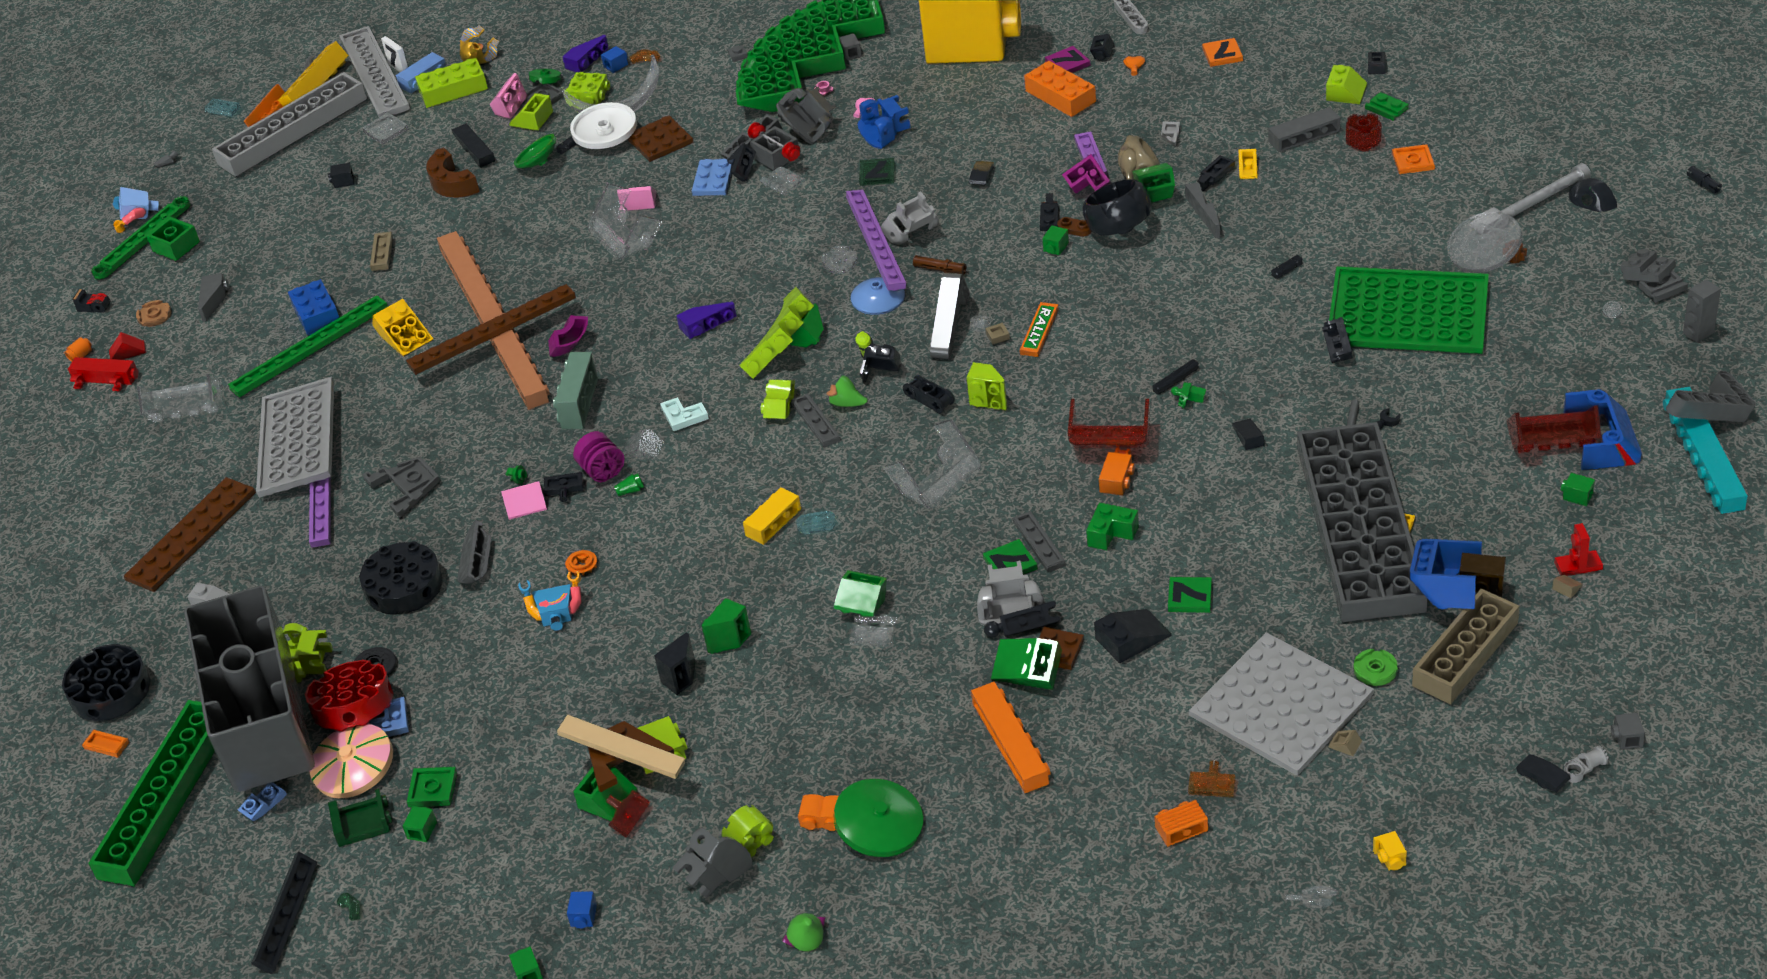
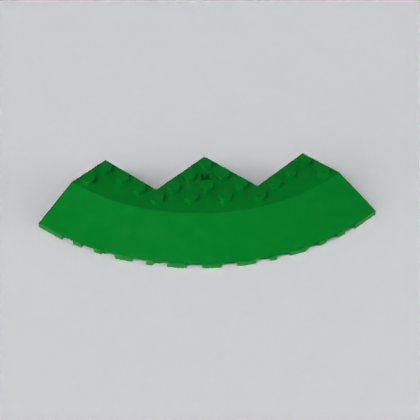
[736,0,885,112]

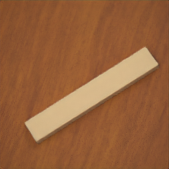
[557,715,685,779]

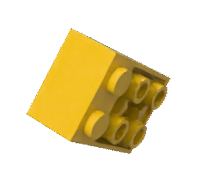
[372,299,433,356]

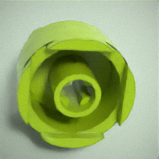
[722,805,774,857]

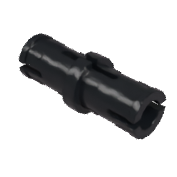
[1687,165,1722,194]

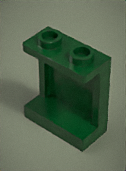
[328,788,392,847]

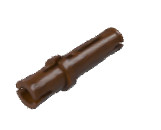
[913,255,967,275]

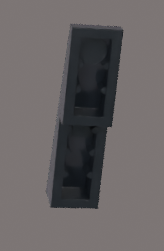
[452,123,495,168]

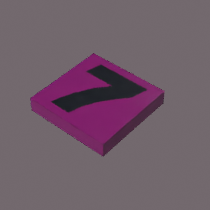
[1045,46,1091,73]

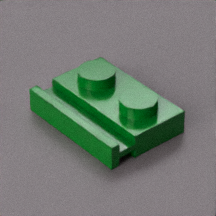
[1365,92,1409,121]

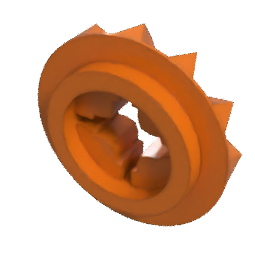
[565,550,598,576]

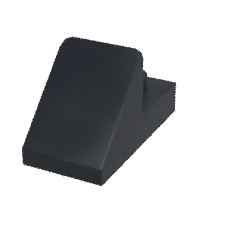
[727,143,756,181]

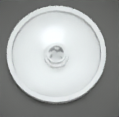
[570,102,637,149]

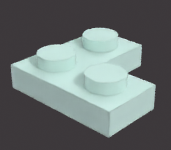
[660,397,709,431]

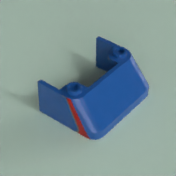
[1563,389,1642,470]

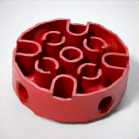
[305,660,394,731]

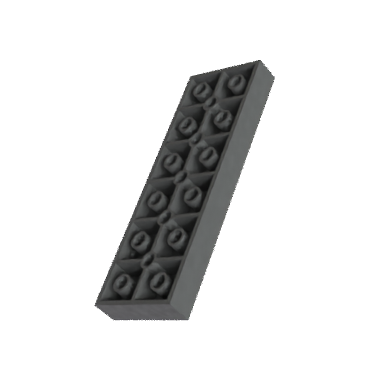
[1297,422,1427,622]

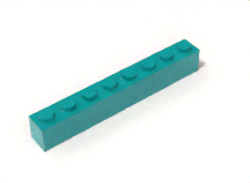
[1663,387,1748,514]

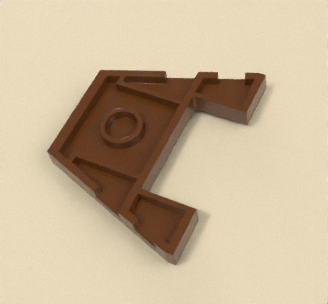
[587,721,674,792]

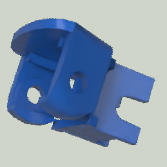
[857,95,911,149]

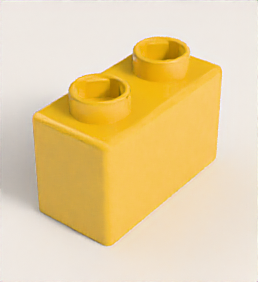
[919,0,1021,64]

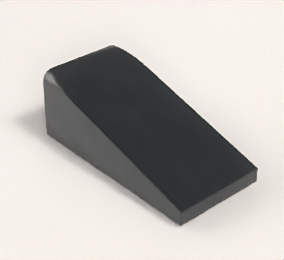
[1368,52,1385,74]
[1232,418,1264,450]

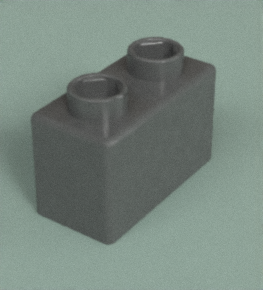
[184,586,315,792]

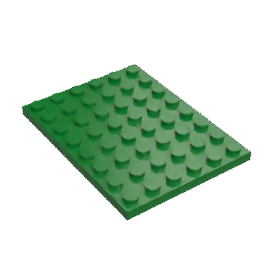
[1329,266,1489,354]

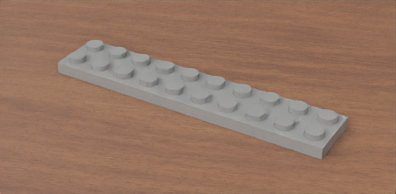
[339,26,410,119]

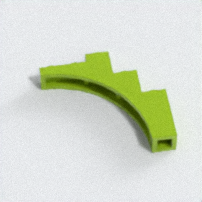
[739,287,814,379]

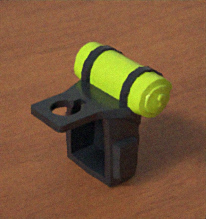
[856,331,901,382]

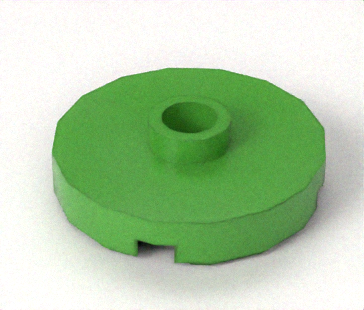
[1353,649,1398,686]

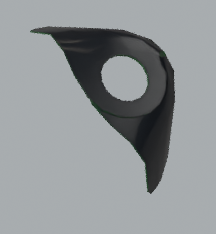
[1569,178,1617,212]

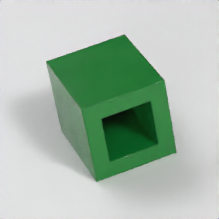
[1042,225,1069,255]
[1561,473,1595,506]
[402,806,437,842]
[509,946,543,979]

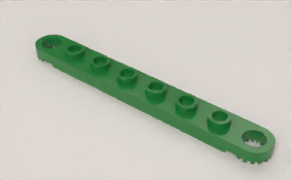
[91,196,191,280]

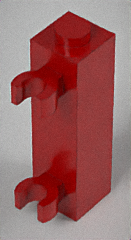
[68,357,139,391]

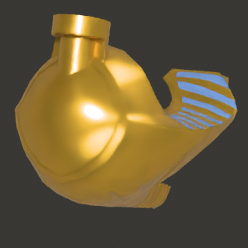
[460,25,499,64]

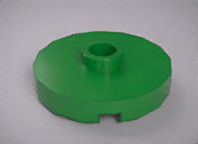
[529,69,561,84]

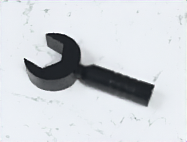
[1377,408,1400,429]

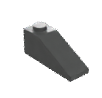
[198,273,229,321]

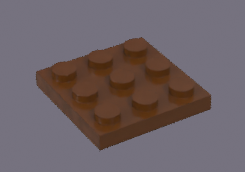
[627,115,694,162]

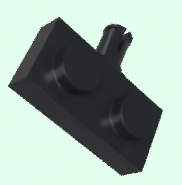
[544,472,583,502]

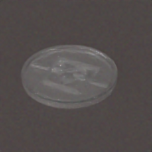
[1447,212,1522,273]

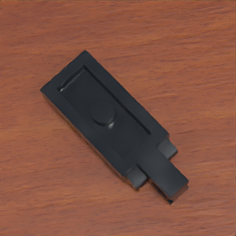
[1197,155,1235,191]
[1040,193,1059,231]

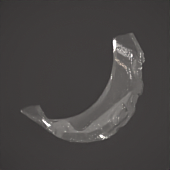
[561,54,659,113]

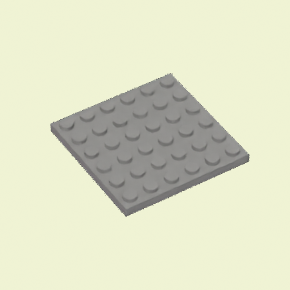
[1189,632,1374,776]

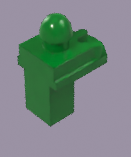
[1171,382,1206,409]

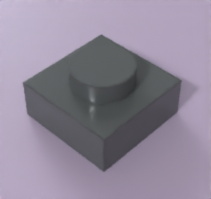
[727,45,748,62]

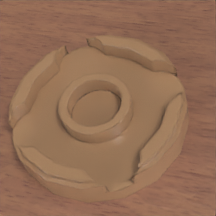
[136,300,172,327]

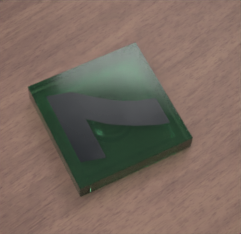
[859,158,895,186]

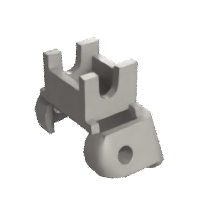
[881,191,939,245]
[977,561,1044,626]

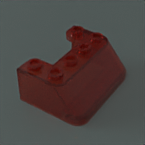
[1507,405,1601,453]

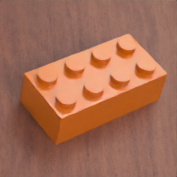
[1024,61,1096,117]

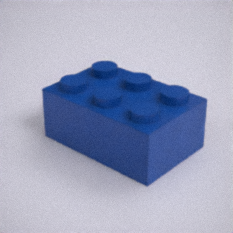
[288,279,339,336]

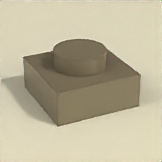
[985,323,1010,345]

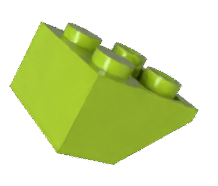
[509,93,553,130]
[966,362,1007,410]

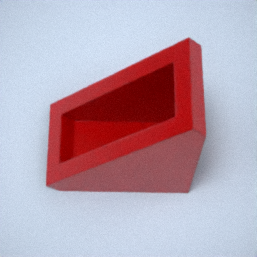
[109,332,146,360]

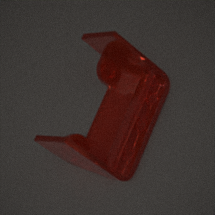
[1068,399,1151,448]

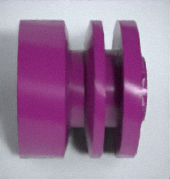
[573,431,625,483]

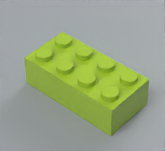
[415,58,488,108]

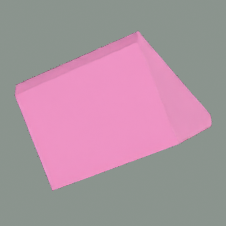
[616,186,656,211]
[501,481,547,520]

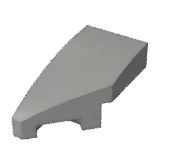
[1161,121,1180,146]

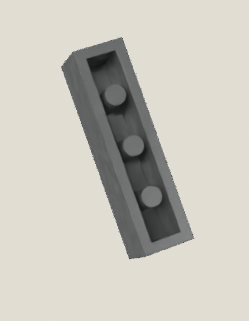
[1268,107,1341,152]

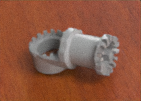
[1564,746,1609,783]

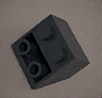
[654,632,696,695]

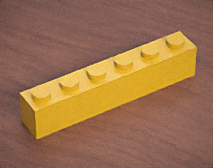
[278,41,349,107]

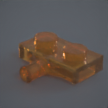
[1188,760,1236,798]

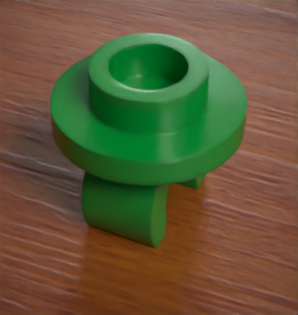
[505,465,527,484]

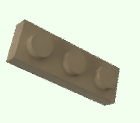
[370,232,393,271]

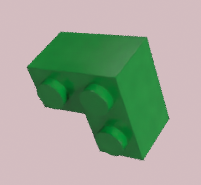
[1086,502,1139,550]

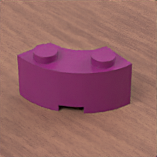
[548,315,588,357]

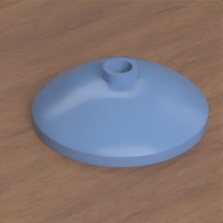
[851,277,905,315]

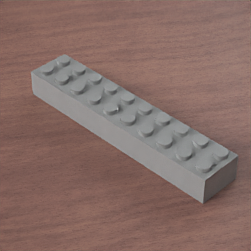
[212,72,367,177]

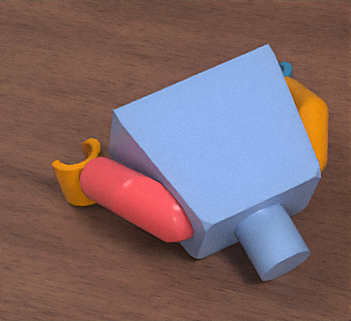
[113,187,159,233]

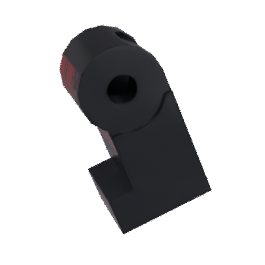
[72,289,111,313]

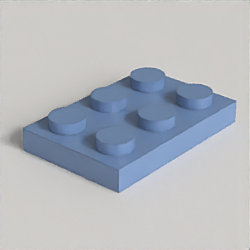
[692,159,733,196]

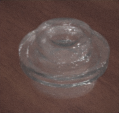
[1602,301,1622,318]

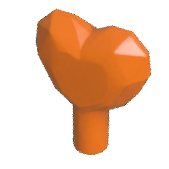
[1123,56,1145,76]

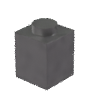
[839,34,861,60]

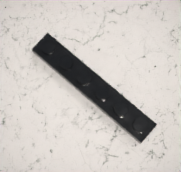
[251,852,317,974]

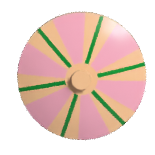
[310,724,393,798]

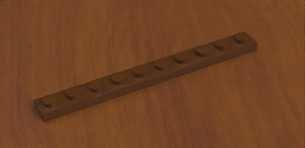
[406,284,576,375]

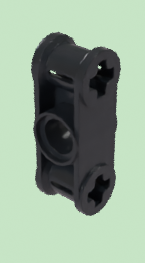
[903,375,955,413]

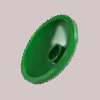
[514,134,556,169]

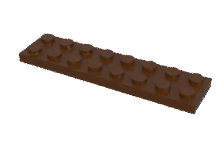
[124,477,256,592]

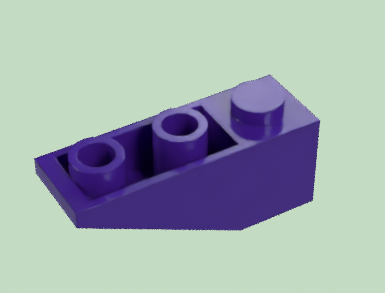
[562,35,609,72]
[676,302,736,339]

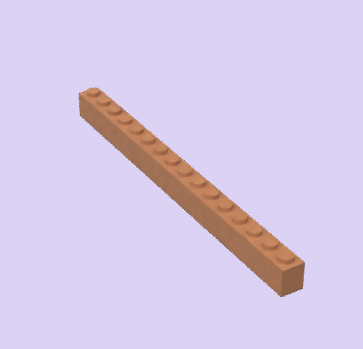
[437,231,550,410]

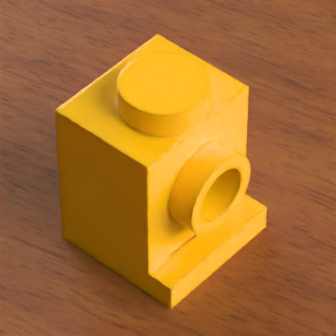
[1373,831,1407,870]

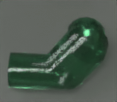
[337,893,360,921]

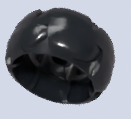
[1082,179,1152,236]

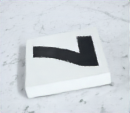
[381,36,408,72]

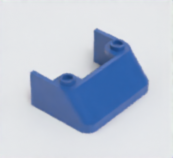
[1410,539,1482,609]

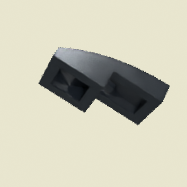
[969,161,994,185]
[1516,754,1571,792]

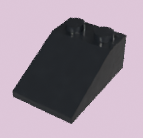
[1094,609,1172,664]

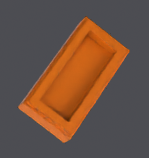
[82,730,130,758]

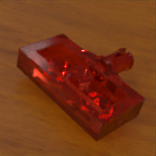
[606,790,650,837]

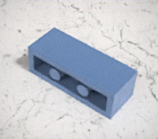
[396,52,447,94]

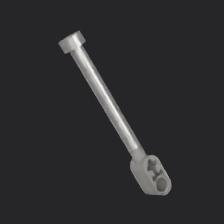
[1471,163,1591,238]

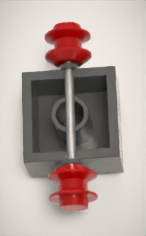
[748,122,800,171]

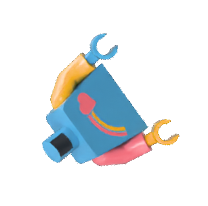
[518,571,582,631]

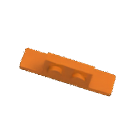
[244,84,285,127]

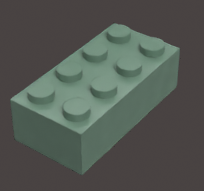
[553,352,598,429]

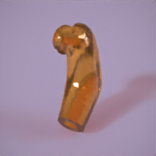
[629,49,660,64]

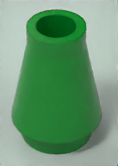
[614,473,644,496]

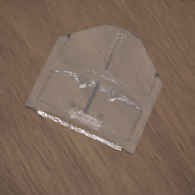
[622,429,664,461]

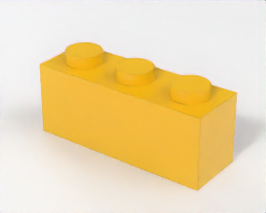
[743,487,801,545]

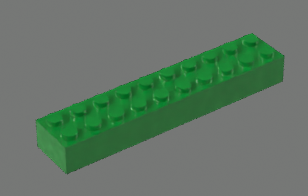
[88,700,215,886]

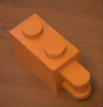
[1099,447,1135,496]

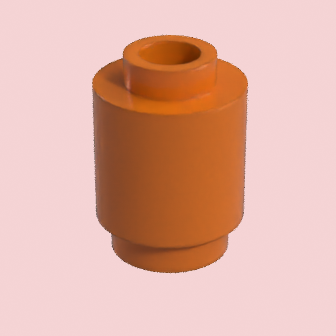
[64,337,92,361]

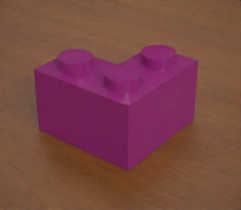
[1062,154,1111,193]

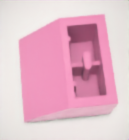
[490,73,527,119]

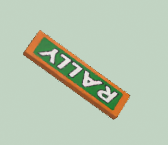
[1020,302,1059,357]

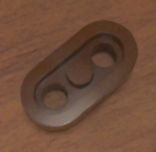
[1057,217,1092,237]

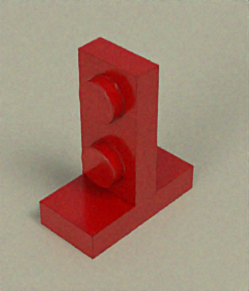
[1554,523,1603,576]

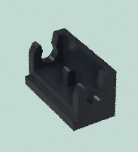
[1322,317,1352,363]

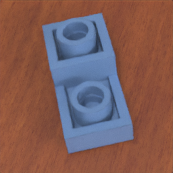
[238,782,287,821]

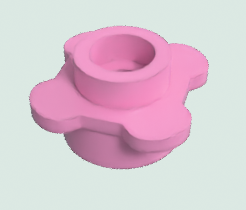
[814,81,833,96]

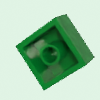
[147,217,200,261]

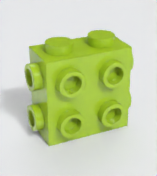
[565,72,610,105]
[638,716,688,774]

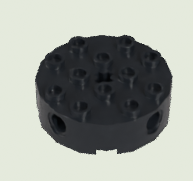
[359,541,442,615]
[62,644,151,721]

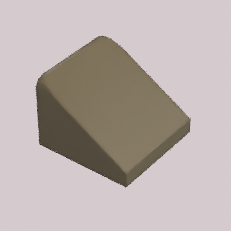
[1552,575,1583,598]
[1328,730,1362,756]

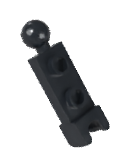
[984,601,1061,638]

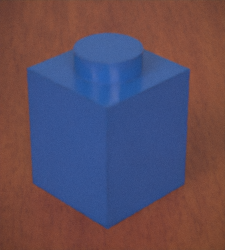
[601,46,628,73]
[567,891,597,929]

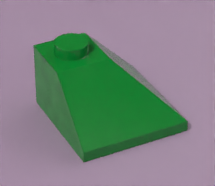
[789,303,824,348]

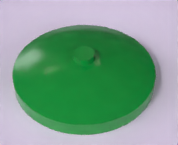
[833,779,923,857]

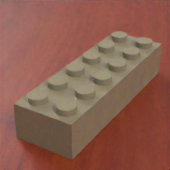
[1412,589,1520,705]

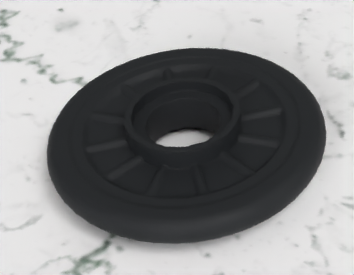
[354,647,397,676]

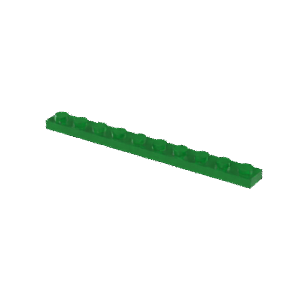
[228,295,388,398]

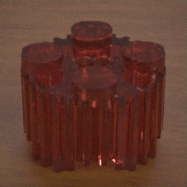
[1346,113,1382,152]

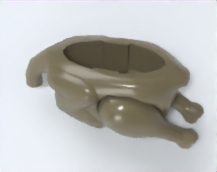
[1118,135,1160,179]

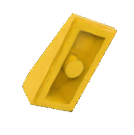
[1239,149,1257,179]

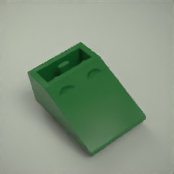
[991,638,1062,690]

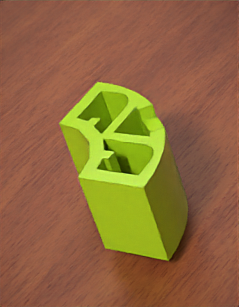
[761,379,795,419]

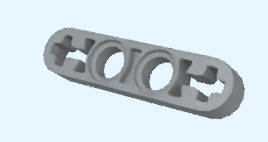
[1114,0,1148,34]

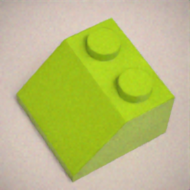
[1326,65,1367,104]

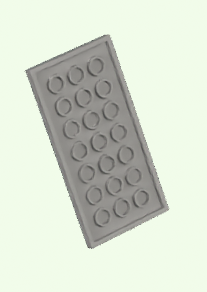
[256,377,334,498]

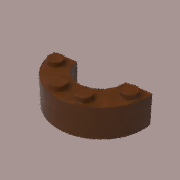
[426,147,480,198]

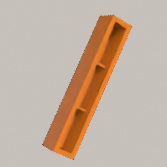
[971,682,1051,793]

